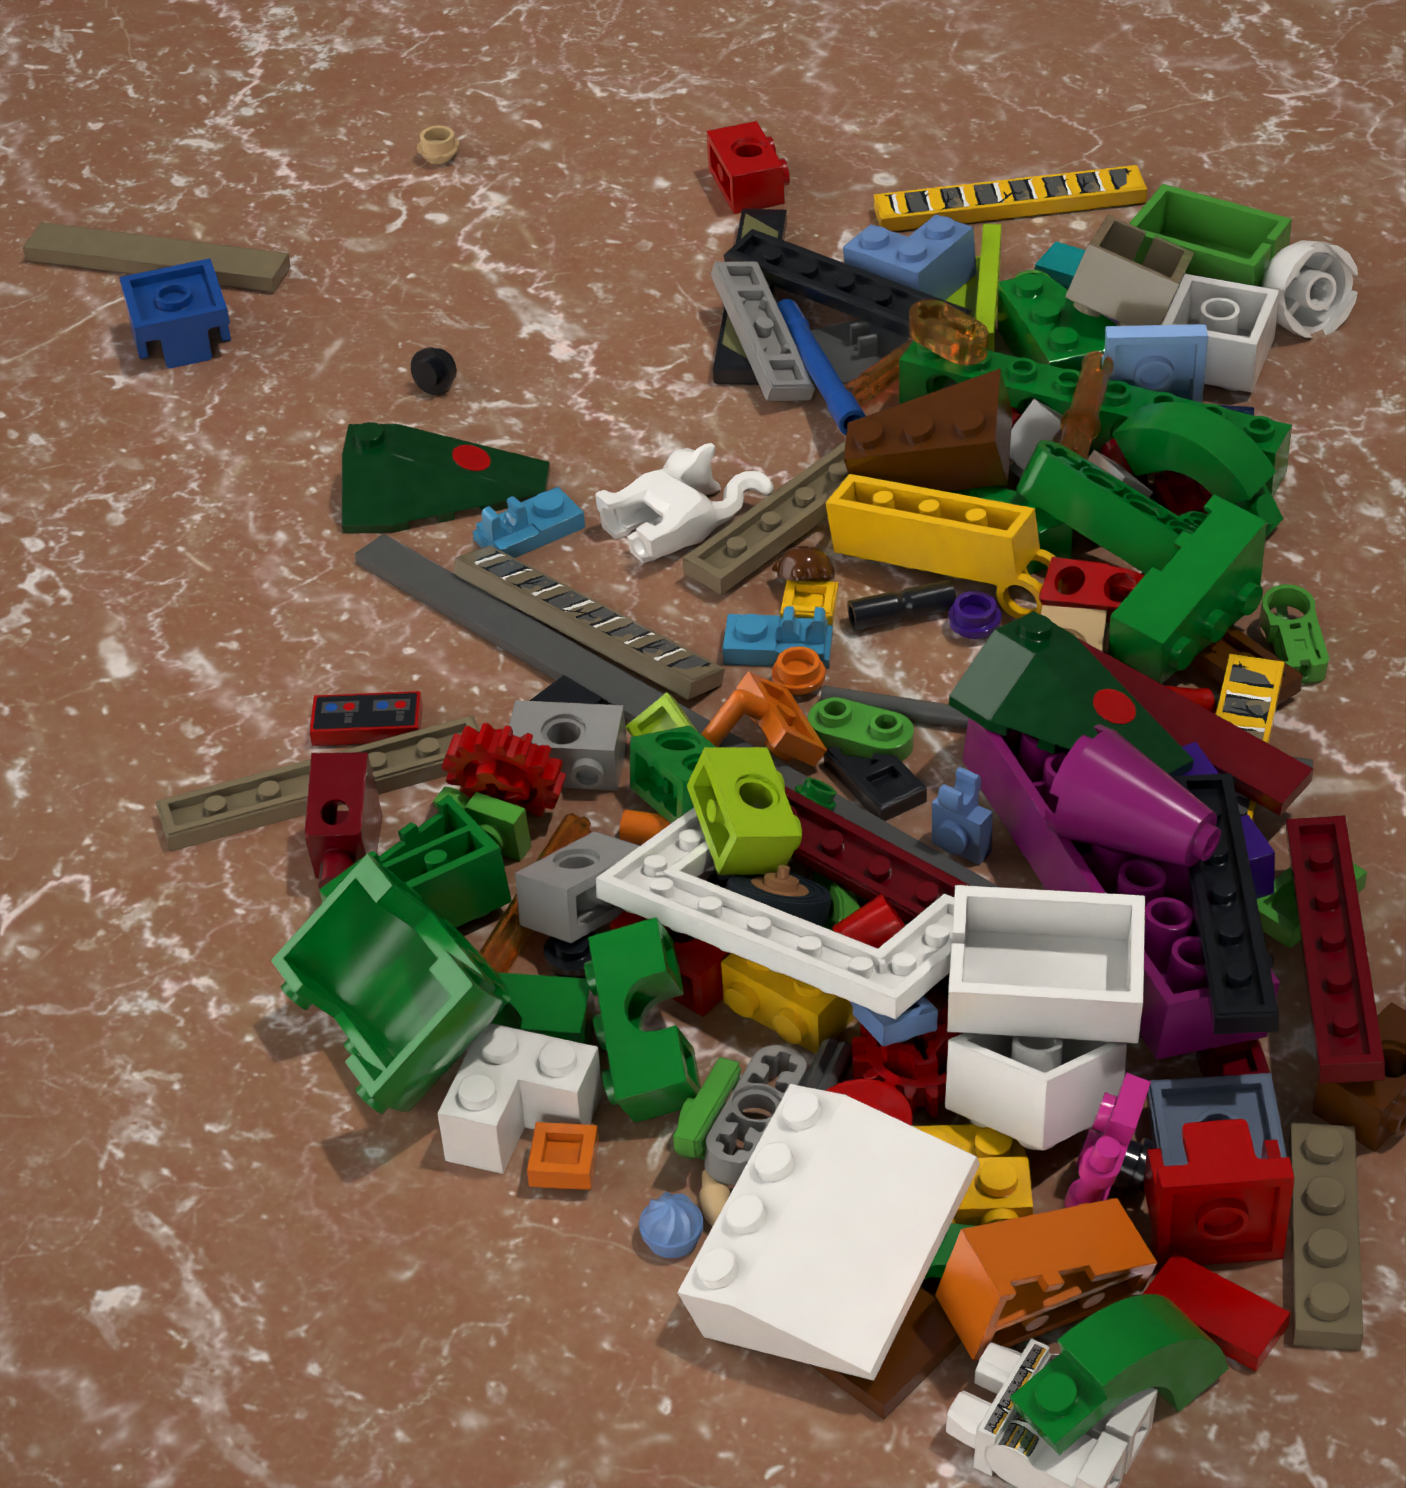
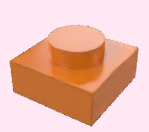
[527,1122,599,1190]

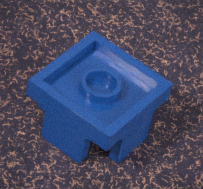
[119,258,231,368]

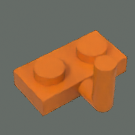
[701,671,827,767]

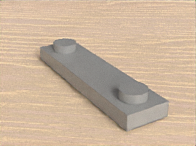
[710,262,815,401]

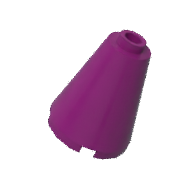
[1044,724,1221,867]

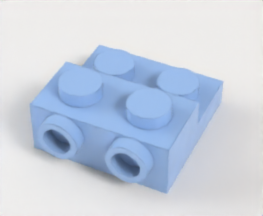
[1101,324,1208,403]

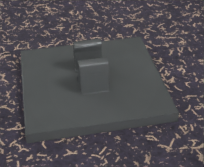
[811,320,911,388]

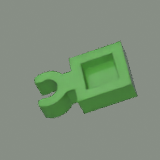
[433,787,532,862]

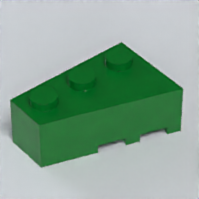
[319,794,512,928]

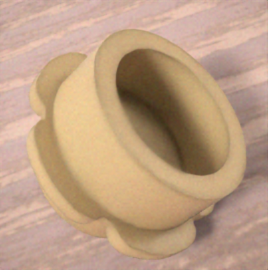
[417,125,459,164]

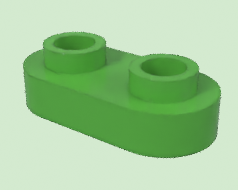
[808,697,914,761]

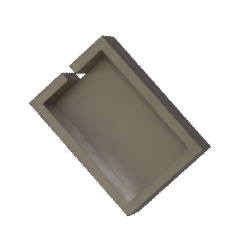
[1065,215,1194,326]

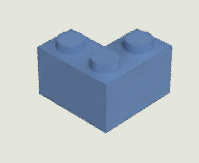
[843,214,977,300]

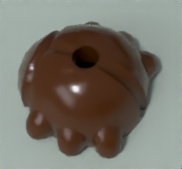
[772,546,835,581]

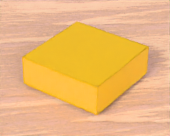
[780,580,839,626]

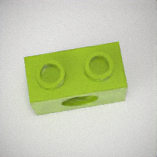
[687,747,802,875]

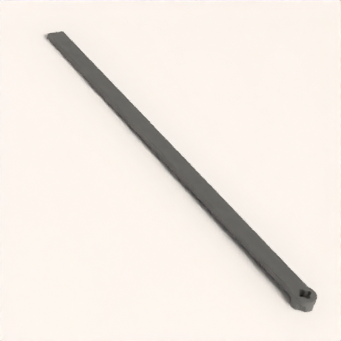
[354,534,1142,1038]

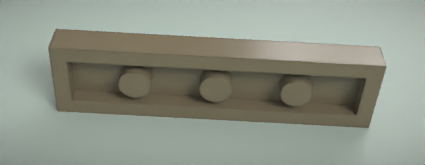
[1289,1122,1363,1350]

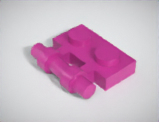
[1064,1073,1151,1208]

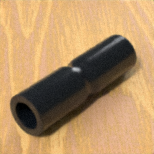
[847,579,956,631]

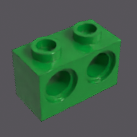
[630,725,716,823]

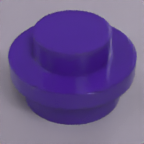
[948,591,1001,639]

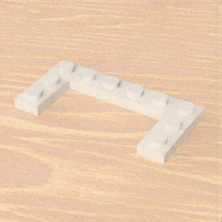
[596,808,954,1019]

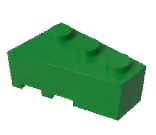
[997,272,1118,378]
[1108,494,1267,684]

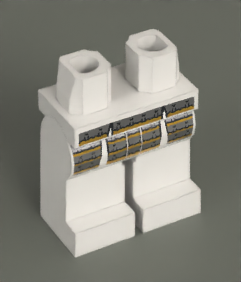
[946,1338,1158,1488]

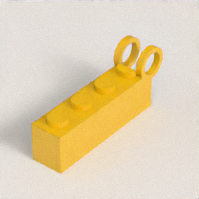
[825,474,1063,619]

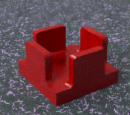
[1144,1119,1295,1269]

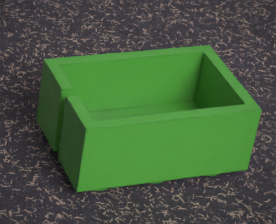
[1129,184,1292,287]

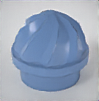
[639,1191,703,1258]

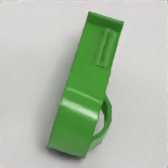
[1260,584,1329,684]

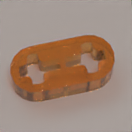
[909,299,988,365]

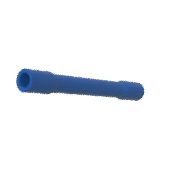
[777,299,866,435]

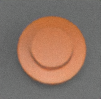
[772,646,825,695]

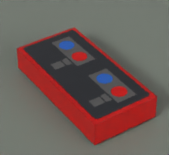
[309,691,423,746]

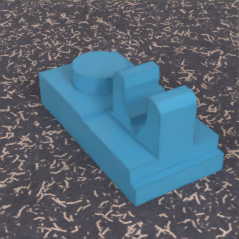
[472,487,585,558]
[723,606,833,668]

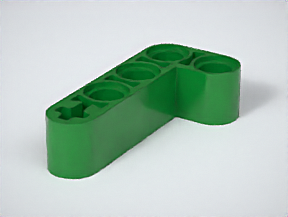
[1017,440,1208,574]

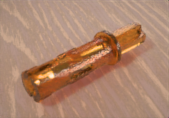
[1059,351,1114,459]

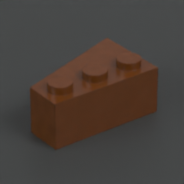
[844,368,1013,492]

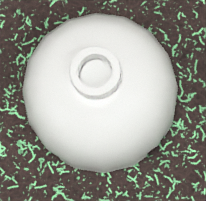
[1261,240,1358,338]

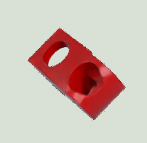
[1038,557,1144,624]

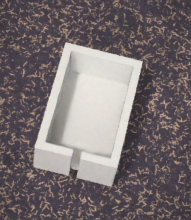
[947,885,1145,1043]

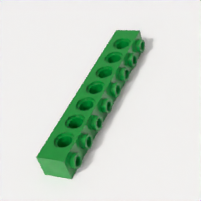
[899,333,1292,497]

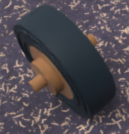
[725,865,831,927]

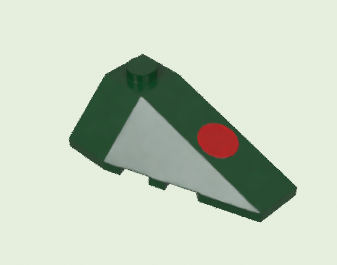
[342,422,550,533]
[948,611,1194,778]

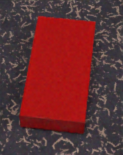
[1142,1252,1291,1372]

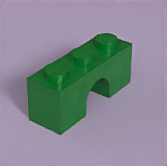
[584,917,701,1123]

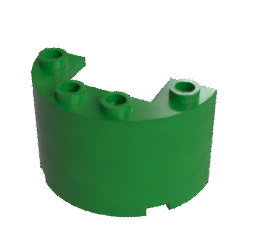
[271,854,511,1114]

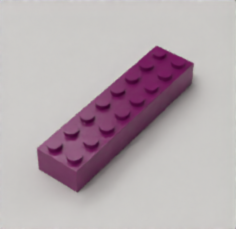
[962,718,1280,1059]

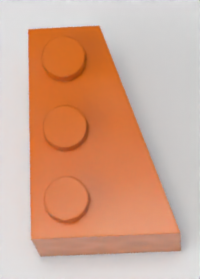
[935,1198,1157,1361]

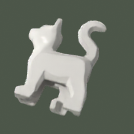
[595,443,774,564]

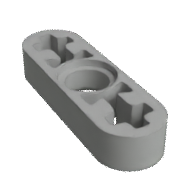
[704,1045,807,1185]

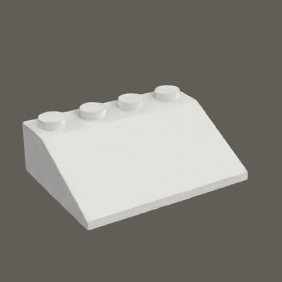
[677,1084,980,1381]

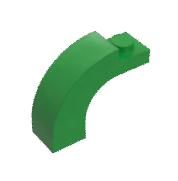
[1112,402,1284,538]
[1010,1294,1228,1456]

